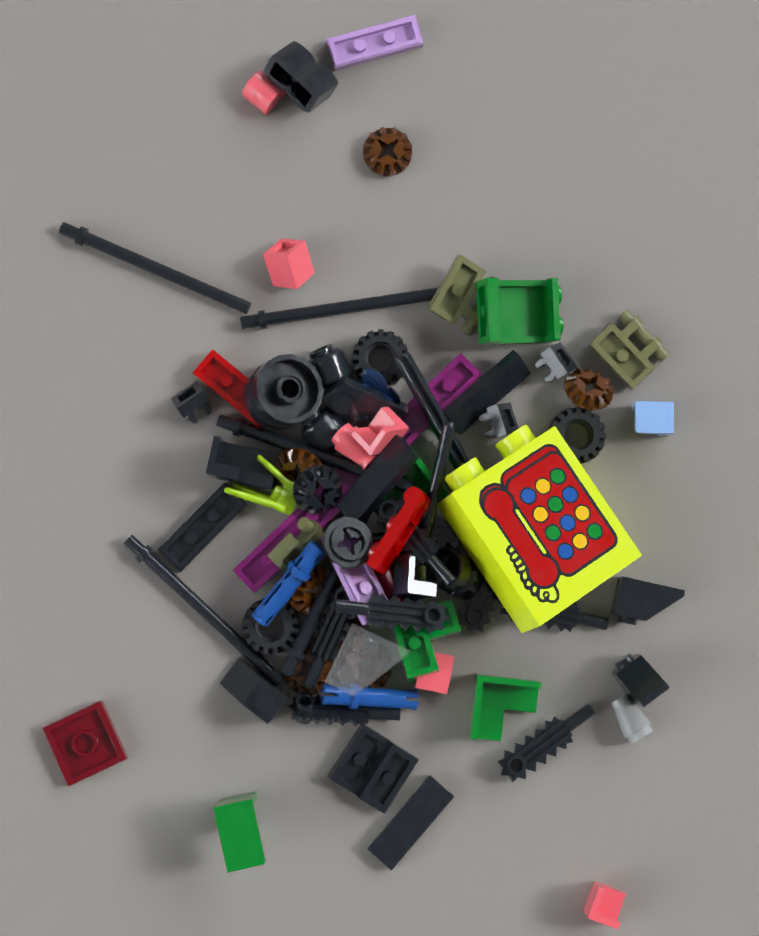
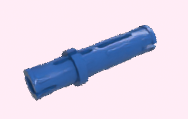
[252,540,326,627]
[321,683,419,710]

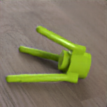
[224,455,297,516]

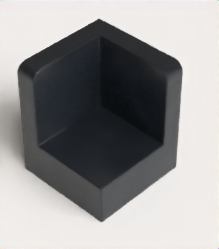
[392,554,437,599]

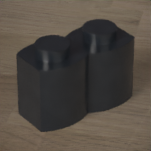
[264,41,338,113]

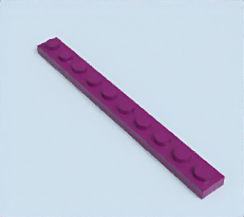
[232,353,482,593]

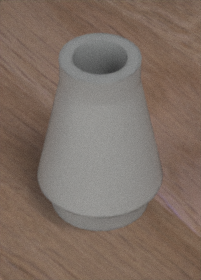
[611,694,654,744]

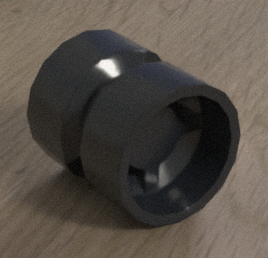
[426,548,484,600]

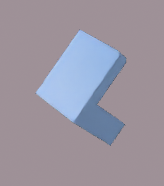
[631,401,674,436]

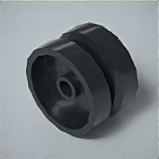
[243,354,323,430]

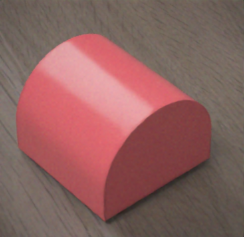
[242,70,286,116]

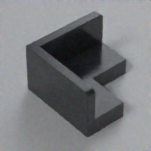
[206,436,280,491]

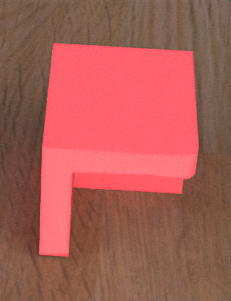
[263,239,314,289]
[351,406,409,455]
[415,652,454,694]
[583,881,626,929]

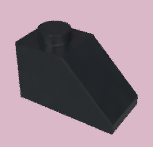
[610,576,685,626]
[611,653,670,707]
[220,658,289,724]

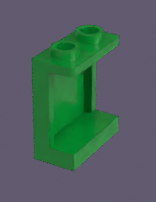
[476,278,564,345]

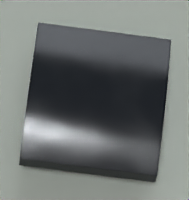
[327,724,419,814]

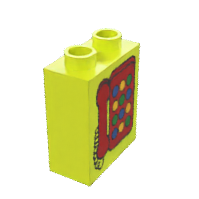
[438,424,642,633]

